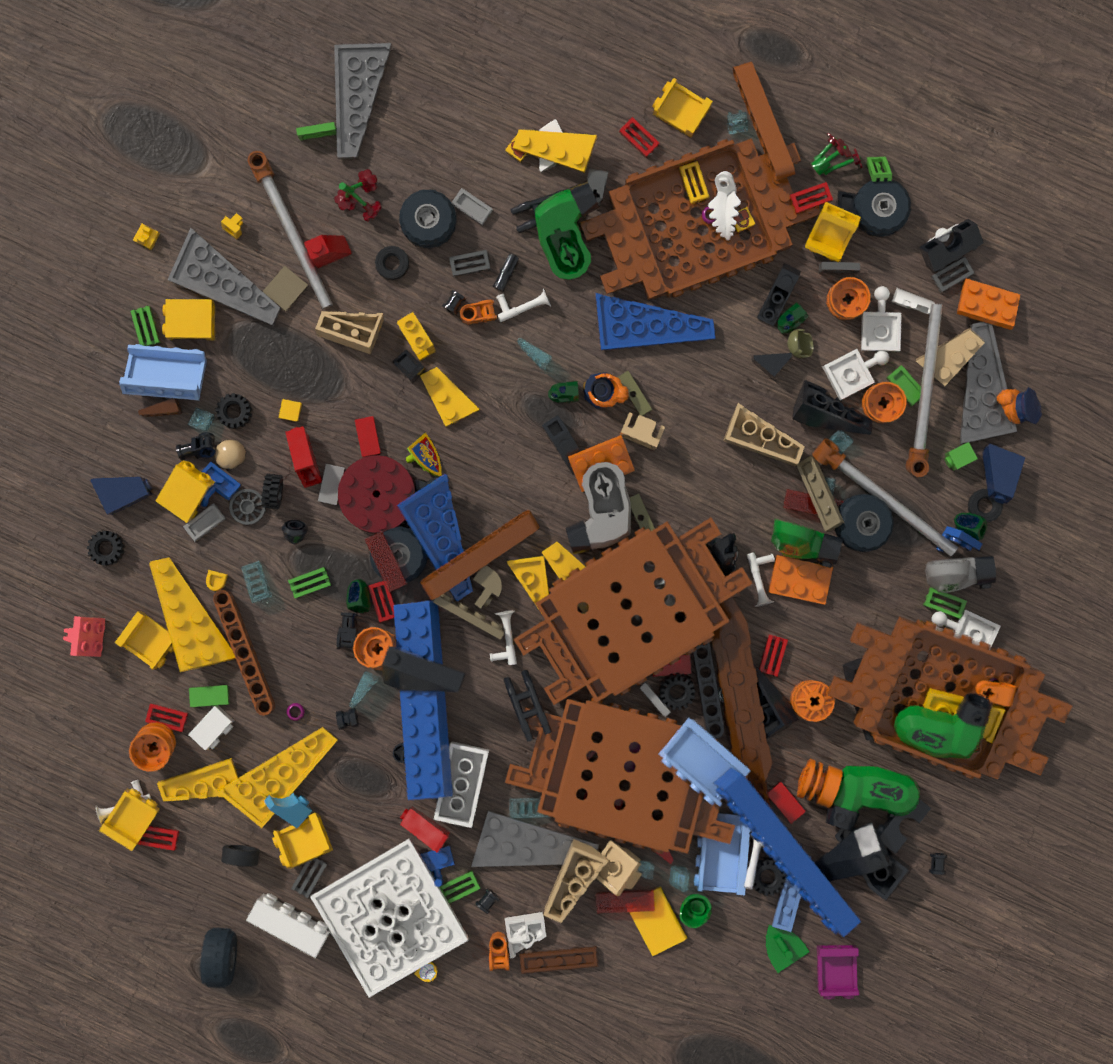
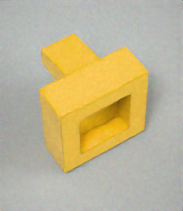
[221,213,243,240]
[133,224,160,250]

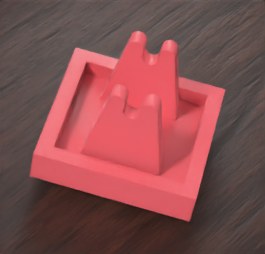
[63,616,105,657]

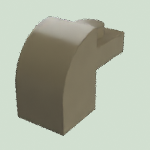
[473,565,502,609]

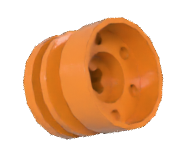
[826,277,871,320]
[862,382,906,423]
[353,627,397,671]
[790,680,835,722]
[129,723,176,772]
[797,758,842,808]

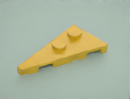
[507,556,549,611]

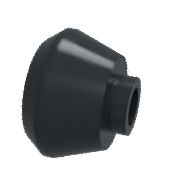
[282,520,308,544]

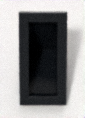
[835,191,857,215]
[392,349,426,384]
[751,353,792,379]

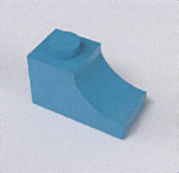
[264,793,312,828]

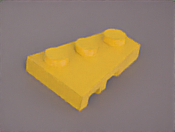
[420,367,480,427]

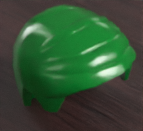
[680,894,712,928]

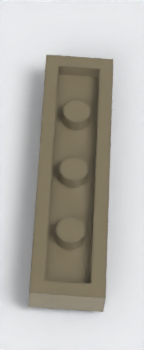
[797,455,844,532]
[433,593,504,640]

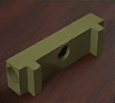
[618,371,652,416]
[629,494,655,531]

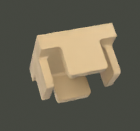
[620,412,665,451]
[596,840,642,896]

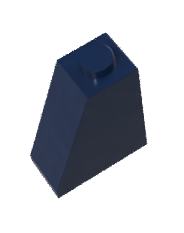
[982,444,1025,504]
[90,477,153,515]

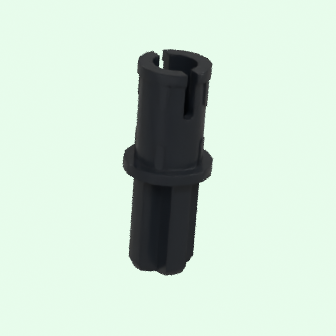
[493,254,519,292]

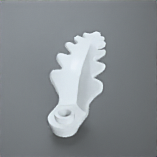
[708,171,741,240]

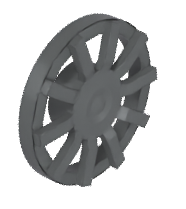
[229,489,266,525]

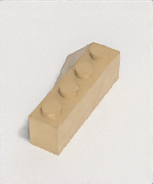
[723,403,805,466]
[543,839,609,923]

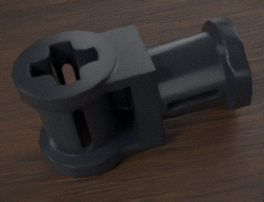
[176,432,216,461]
[336,612,358,650]

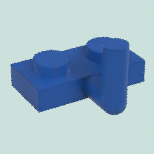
[201,462,241,507]
[936,526,982,552]
[420,845,455,887]

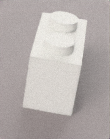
[188,705,235,750]

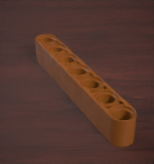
[732,61,795,181]
[420,510,540,600]
[213,590,275,716]

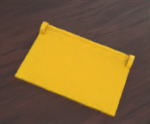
[626,887,687,956]

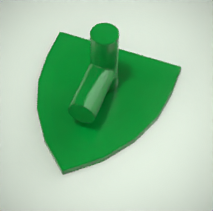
[766,925,810,973]

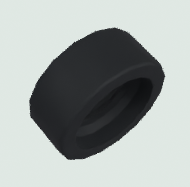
[221,845,260,867]

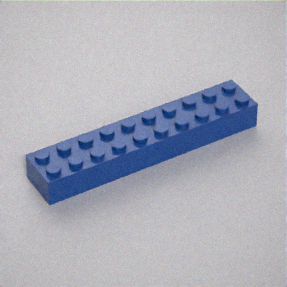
[394,601,453,800]
[714,768,861,937]

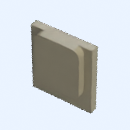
[263,266,308,311]

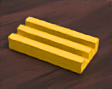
[679,161,709,204]

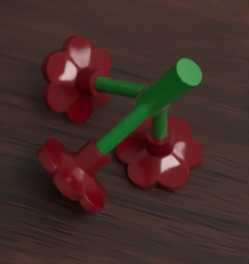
[334,169,382,222]

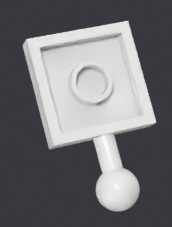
[861,286,901,352]
[823,349,889,400]
[932,610,1000,646]

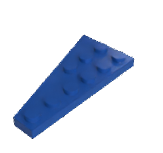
[595,293,715,351]
[397,474,473,602]

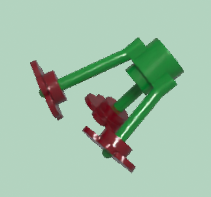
[811,133,863,176]

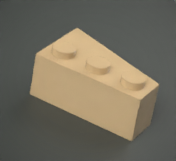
[315,311,384,354]
[916,328,985,386]

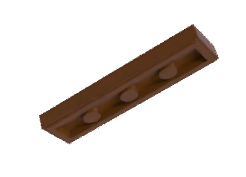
[520,946,598,974]

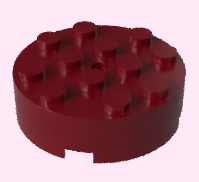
[338,455,415,533]

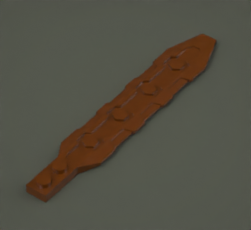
[712,596,772,809]

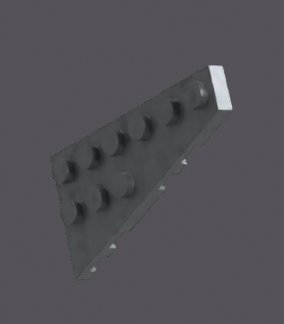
[334,43,392,159]
[168,228,281,326]
[959,322,1017,444]
[471,810,599,867]

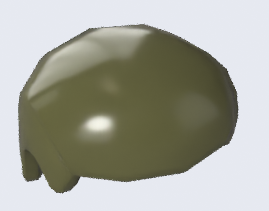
[787,329,813,358]

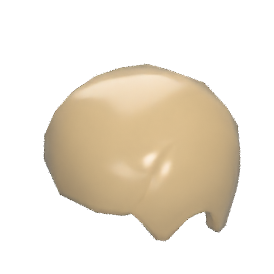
[214,440,246,469]

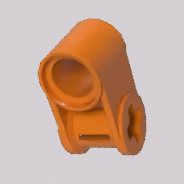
[460,299,498,324]
[976,680,1016,707]
[489,932,509,971]

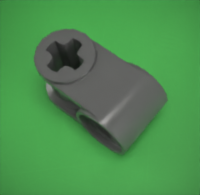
[587,168,608,206]

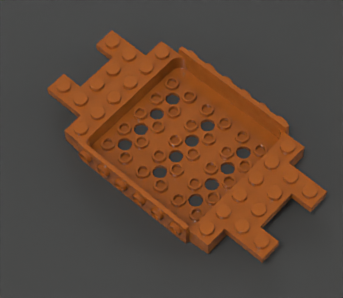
[580,138,821,300]
[514,518,752,705]
[827,617,1072,780]
[505,698,750,854]

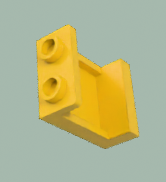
[652,78,713,138]
[805,202,861,262]
[162,299,215,340]
[397,312,436,361]
[156,460,215,523]
[115,611,174,670]
[99,788,160,851]
[272,813,333,869]

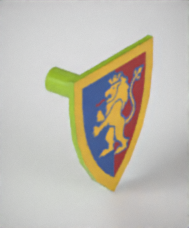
[406,432,442,477]

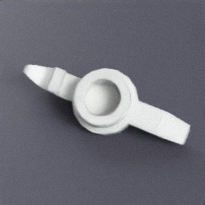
[928,224,958,242]

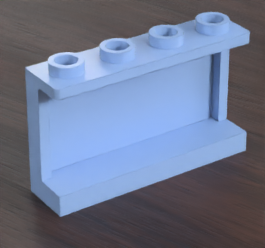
[119,344,207,400]
[659,718,750,806]
[694,813,750,895]

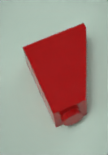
[304,235,352,269]
[285,426,322,488]
[400,806,450,853]

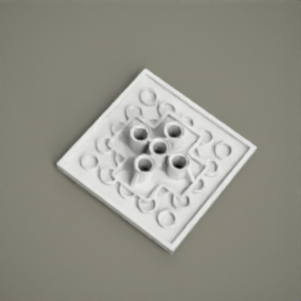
[310,838,469,997]

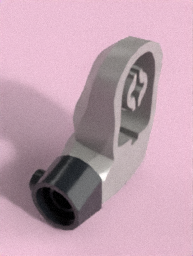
[565,462,631,554]
[925,556,996,593]

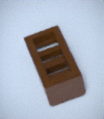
[138,398,182,417]

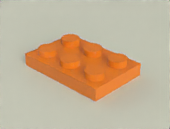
[957,279,1020,330]
[568,435,635,492]
[768,555,833,605]

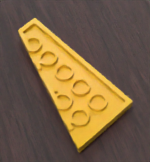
[149,558,236,673]
[217,727,338,828]

